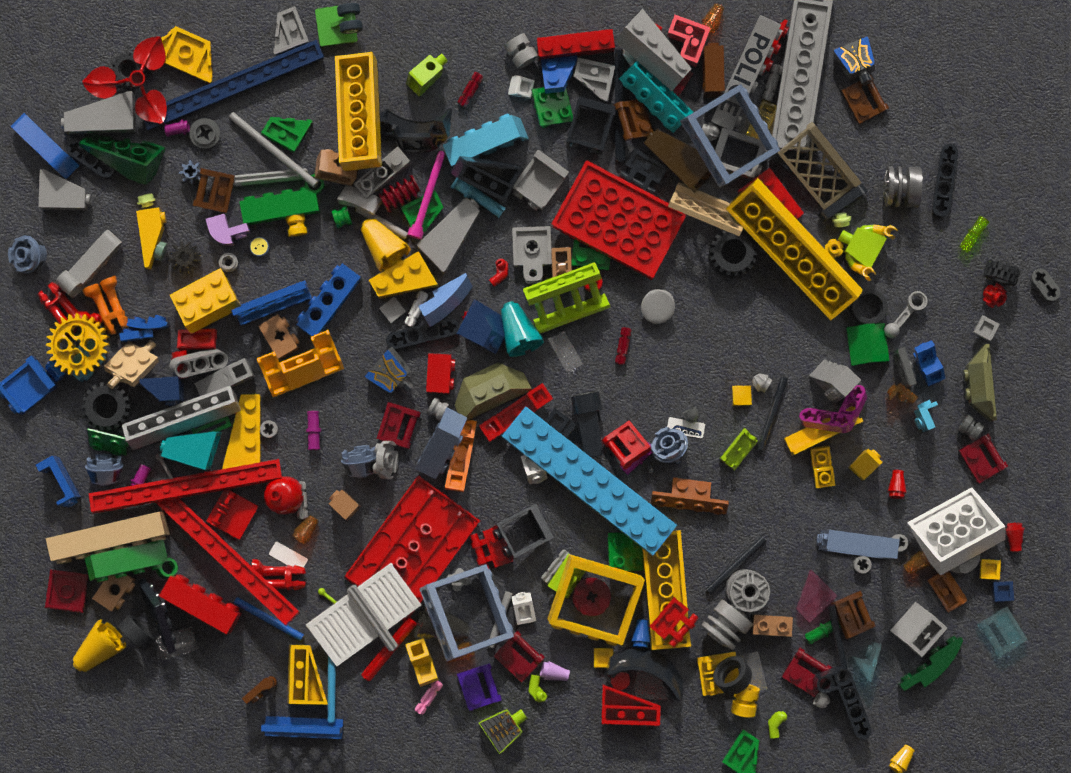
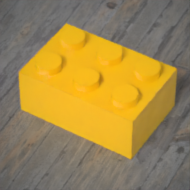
[170,268,241,334]

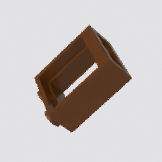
[702,43,725,98]

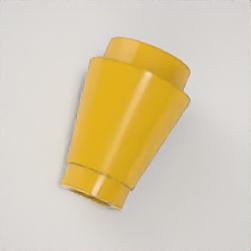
[889,745,915,773]

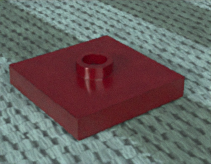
[45,569,89,613]

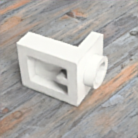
[521,455,547,484]
[512,592,536,625]

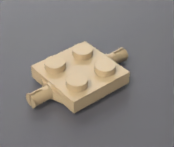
[104,340,159,389]

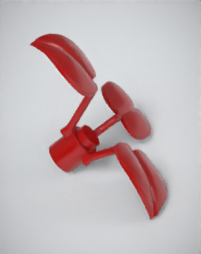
[82,36,167,124]

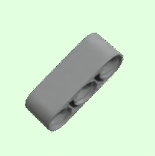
[169,349,228,378]

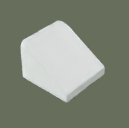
[508,75,535,99]

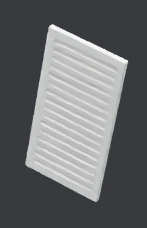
[306,563,421,666]

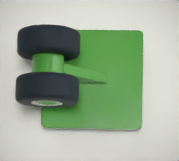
[315,3,363,47]

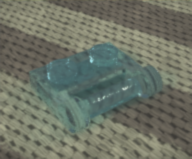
[977,607,1028,658]

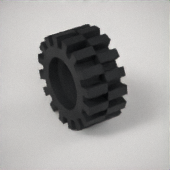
[111,52,147,88]
[983,260,1021,286]

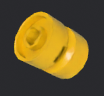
[731,684,760,717]

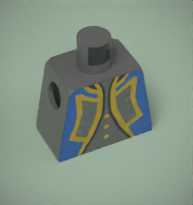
[833,37,875,86]
[365,347,414,394]

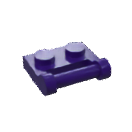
[457,663,502,711]

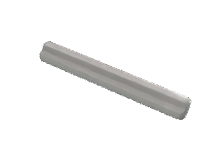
[233,168,308,186]
[347,585,398,652]

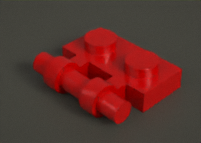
[470,528,513,568]
[649,597,699,648]

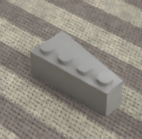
[614,9,692,91]
[809,359,861,402]

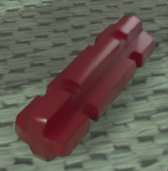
[457,72,483,108]
[615,327,631,365]

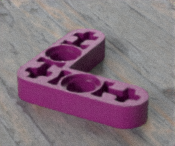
[799,385,867,433]

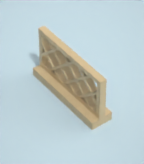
[668,182,743,236]

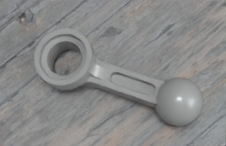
[884,291,927,338]

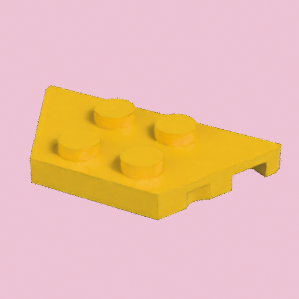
[161,26,213,83]

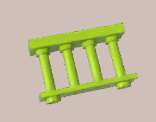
[523,262,610,333]

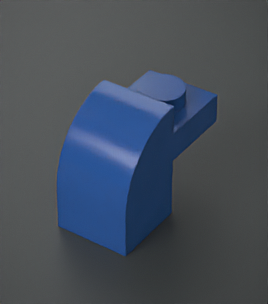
[913,340,946,386]

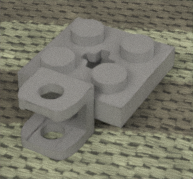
[512,226,552,284]

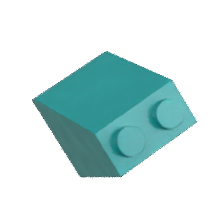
[160,431,222,470]

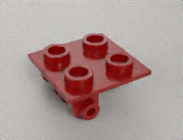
[206,489,259,540]

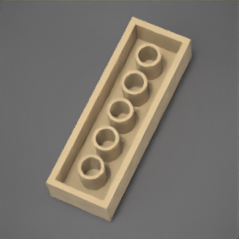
[46,512,170,564]

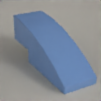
[418,273,473,327]

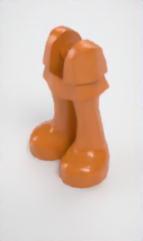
[82,276,128,335]

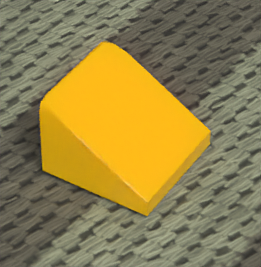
[732,386,752,406]

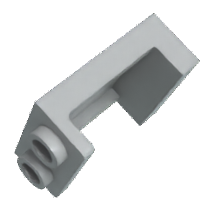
[512,150,569,211]

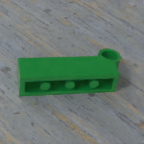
[239,174,325,225]
[85,540,178,583]

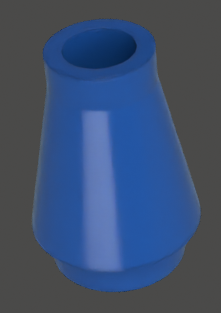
[631,619,650,648]

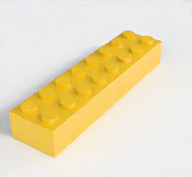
[726,178,863,320]

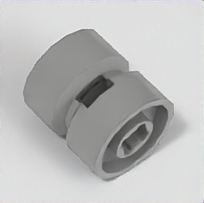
[504,33,539,69]

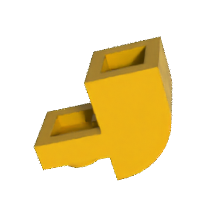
[405,638,438,687]

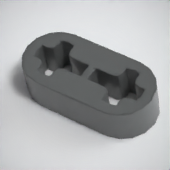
[1030,268,1060,302]

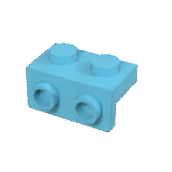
[914,400,938,432]

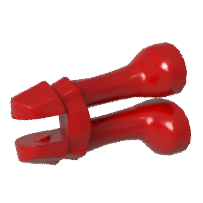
[38,282,90,338]
[252,559,306,596]

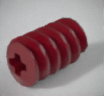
[379,175,421,212]

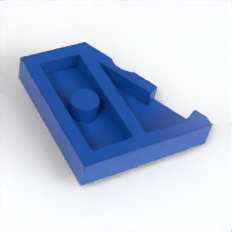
[541,55,578,94]

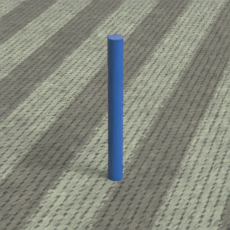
[233,597,304,641]

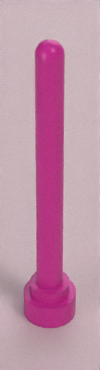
[407,151,445,240]

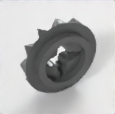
[190,118,220,149]

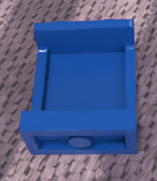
[0,355,58,415]
[36,455,81,508]

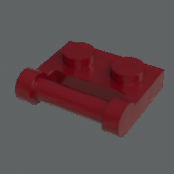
[376,402,421,449]
[958,433,1008,484]
[494,631,545,682]
[781,647,833,697]

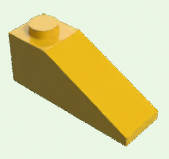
[136,207,167,270]

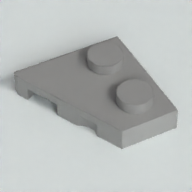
[274,6,309,56]
[574,58,615,102]

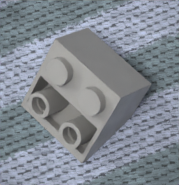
[890,602,947,657]

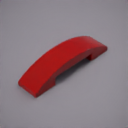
[479,383,553,442]

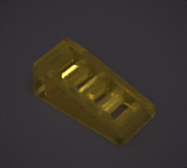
[746,99,777,140]

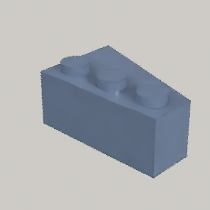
[415,407,467,479]

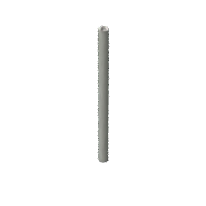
[229,112,318,188]

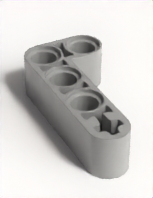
[55,230,123,298]

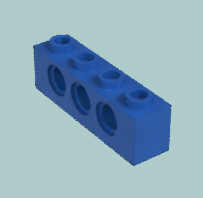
[296,263,362,336]

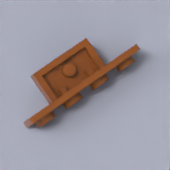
[650,477,729,514]

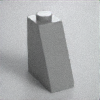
[39,169,91,211]

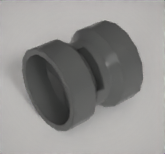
[958,415,984,441]

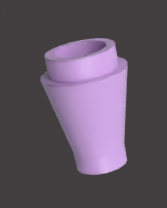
[540,661,570,681]

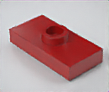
[177,329,217,350]

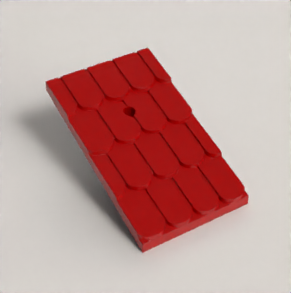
[344,475,480,622]

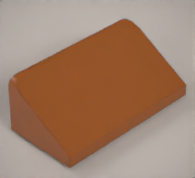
[928,571,967,613]

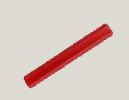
[361,617,417,681]

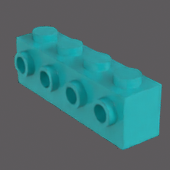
[619,61,693,133]

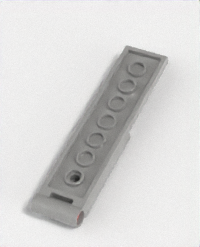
[772,0,833,153]

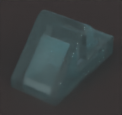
[852,642,882,682]

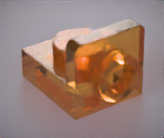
[886,383,918,404]

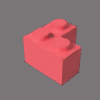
[667,15,710,67]

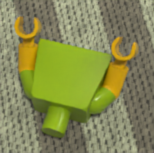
[838,225,898,281]

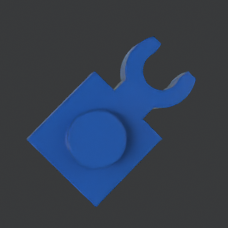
[119,328,153,343]

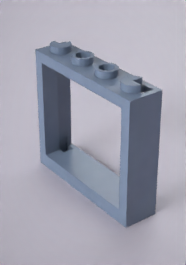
[680,84,780,187]
[816,530,900,559]
[420,564,514,662]

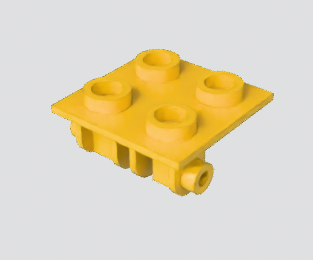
[697,652,739,696]

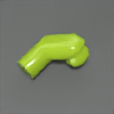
[528,675,547,702]
[768,711,787,738]

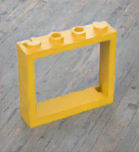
[548,554,645,646]

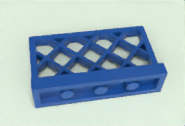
[232,280,312,326]
[261,716,343,739]

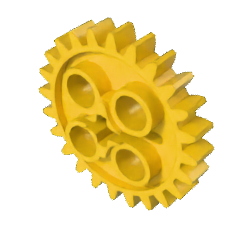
[46,313,110,376]

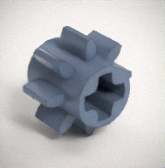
[179,160,200,185]

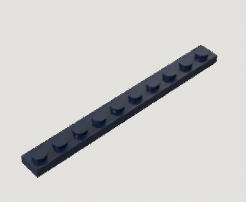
[144,40,324,131]

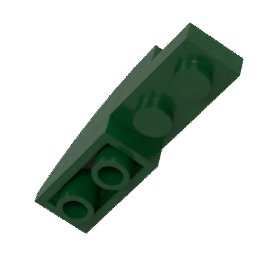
[898,635,963,691]

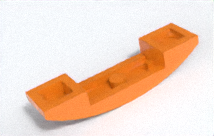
[445,420,477,492]

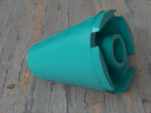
[501,301,544,357]

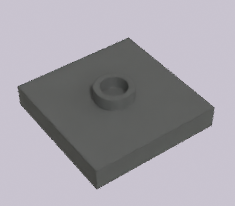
[893,347,917,388]

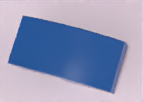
[126,315,170,330]

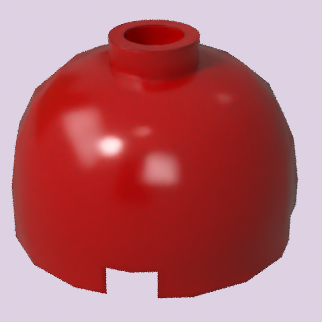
[264,476,304,514]

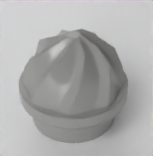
[702,122,720,142]
[753,373,772,393]

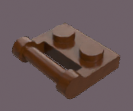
[841,75,889,125]
[613,99,653,141]
[193,168,235,213]
[831,590,876,639]
[241,676,277,704]

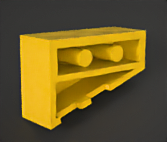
[369,251,438,299]
[287,645,328,705]

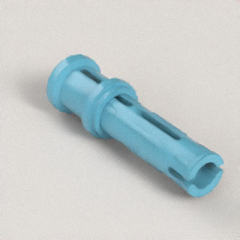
[450,178,506,218]

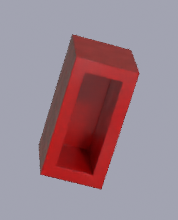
[426,353,455,394]

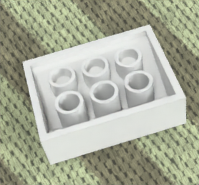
[907,488,1005,575]

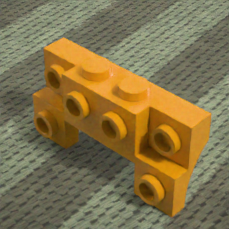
[257,330,344,397]

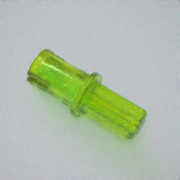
[960,216,989,252]

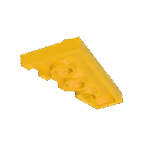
[222,394,261,469]

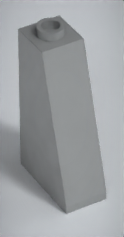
[61,91,136,135]
[417,197,480,274]

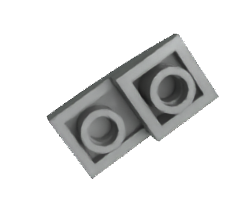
[337,185,383,215]

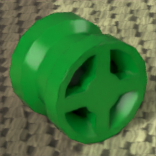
[332,206,352,229]

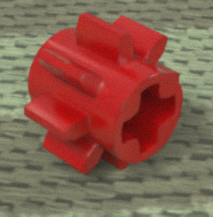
[983,283,1007,308]

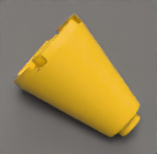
[361,218,411,272]
[73,619,126,672]

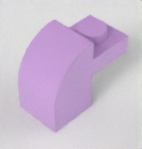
[206,214,251,246]

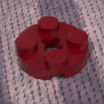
[573,578,611,616]

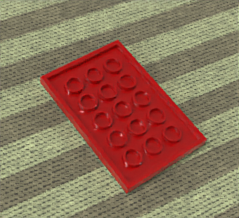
[551,160,687,280]

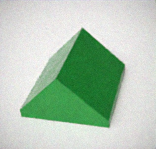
[846,323,889,366]

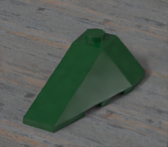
[79,134,165,185]

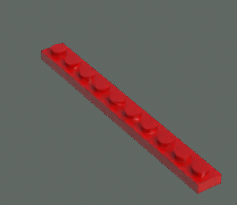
[88,459,282,514]
[155,498,300,626]

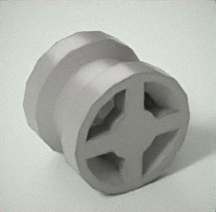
[426,397,449,421]

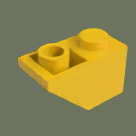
[848,449,883,480]

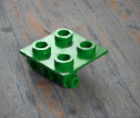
[531,87,573,128]
[87,428,129,456]
[607,533,644,571]

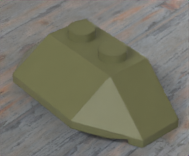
[963,344,997,422]
[455,363,532,421]

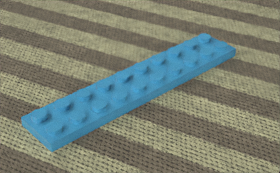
[502,407,677,556]

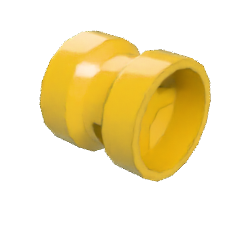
[286,214,308,237]

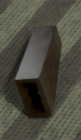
[644,129,712,193]

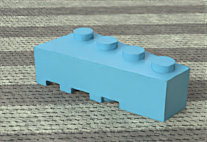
[443,114,529,167]

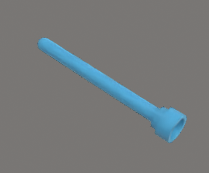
[327,656,336,724]

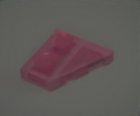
[796,570,837,623]

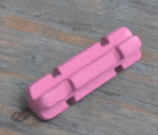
[415,681,443,715]

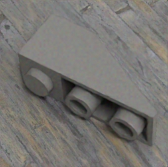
[354,147,412,199]
[194,358,255,396]

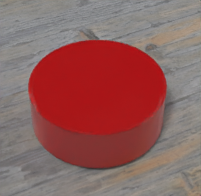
[611,672,630,690]

